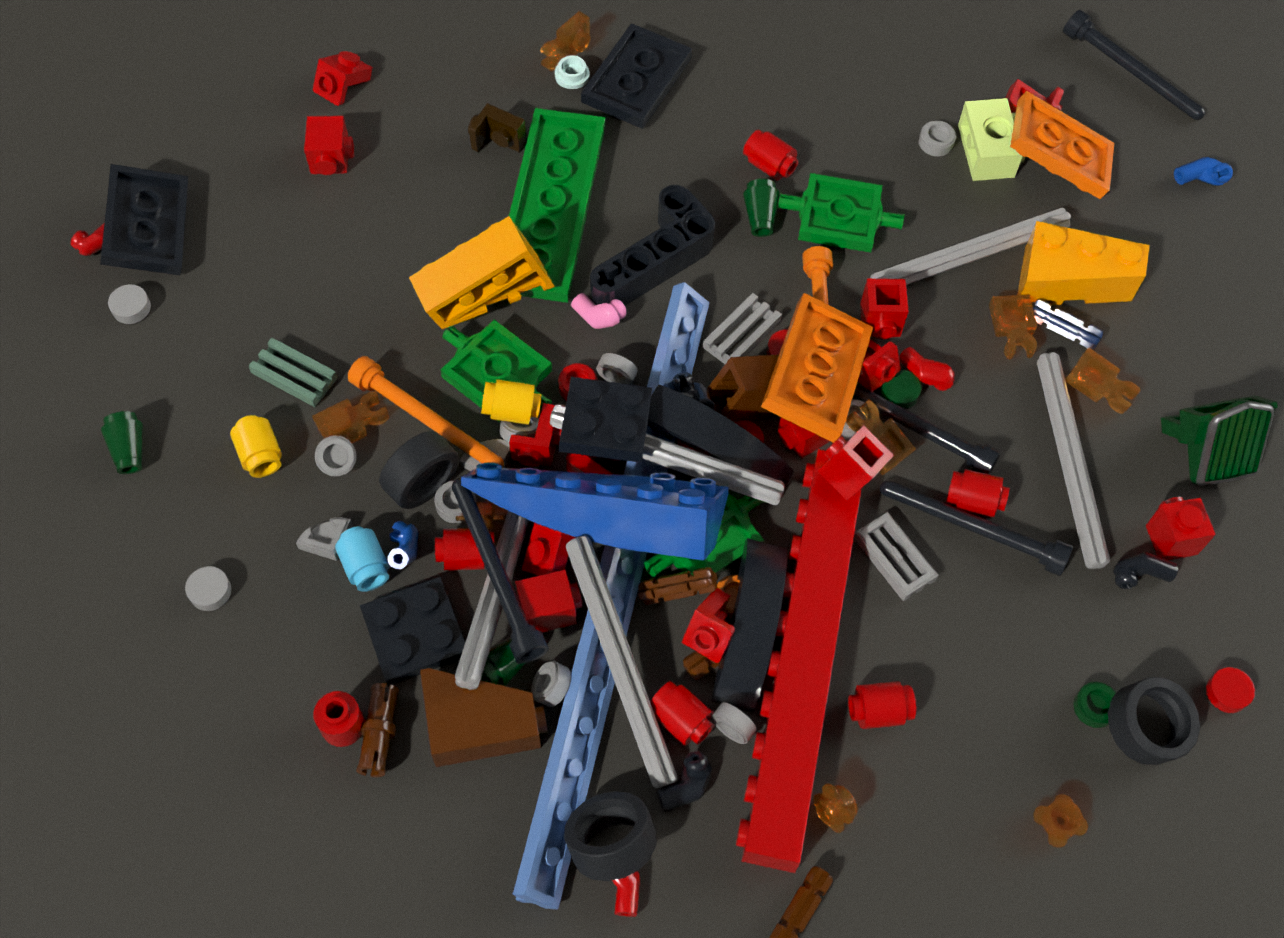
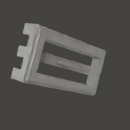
[703,293,782,364]
[854,512,939,602]

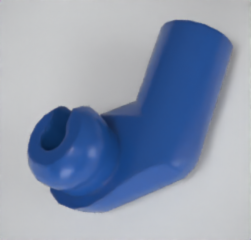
[1174,157,1233,186]
[388,521,419,569]

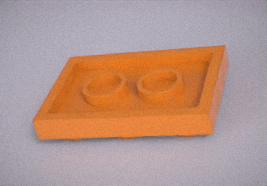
[1010,91,1114,199]

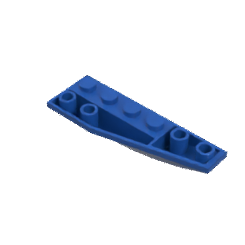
[461,463,729,560]

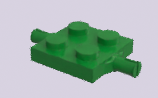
[778,173,904,253]
[440,320,552,422]
[644,485,764,577]

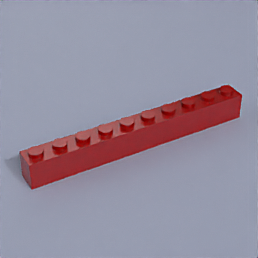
[736,449,862,873]

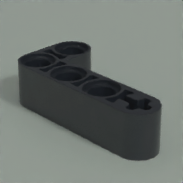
[590,185,715,306]

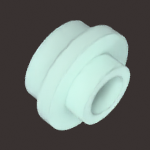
[555,55,590,89]

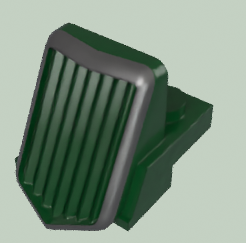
[1161,395,1278,486]

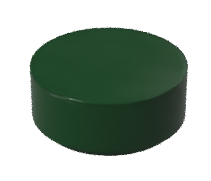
[880,369,921,409]
[1073,682,1117,728]

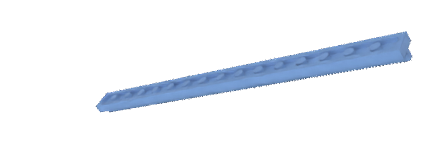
[513,282,710,909]

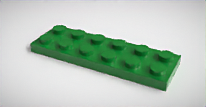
[509,108,605,303]

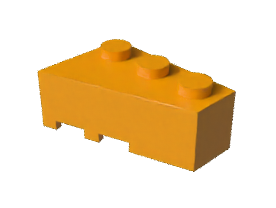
[409,216,555,329]
[1015,221,1150,307]

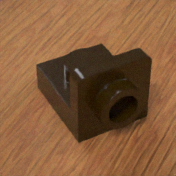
[468,103,527,153]

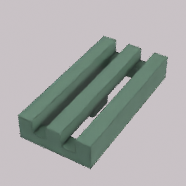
[248,338,338,407]

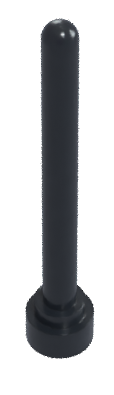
[1063,9,1205,120]
[852,384,1002,474]
[452,478,549,664]
[880,480,1073,576]

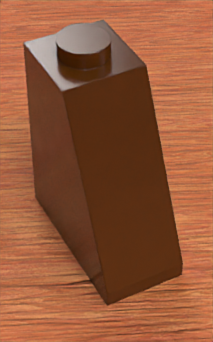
[708,355,779,423]
[420,668,547,767]

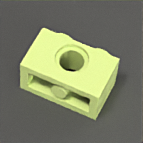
[958,98,1025,181]

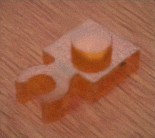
[540,11,591,72]
[989,294,1037,359]
[1065,347,1141,414]
[312,391,389,443]
[846,400,916,476]

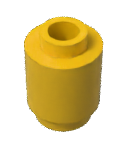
[481,379,541,425]
[230,415,282,478]

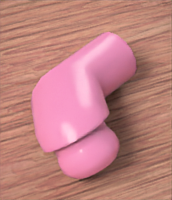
[571,293,627,329]

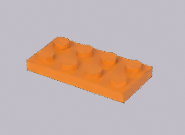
[761,293,873,442]

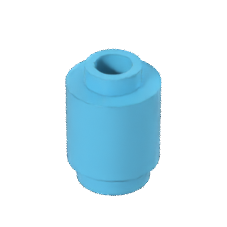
[335,526,389,592]

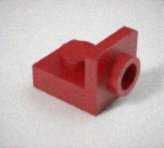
[681,588,735,663]

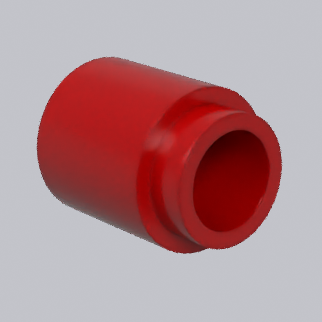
[743,130,798,181]
[946,469,1010,517]
[435,528,494,570]
[650,681,714,746]
[848,681,916,729]
[313,691,365,747]

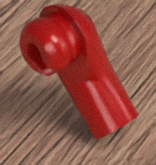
[70,222,105,256]
[899,347,955,391]
[612,871,640,917]

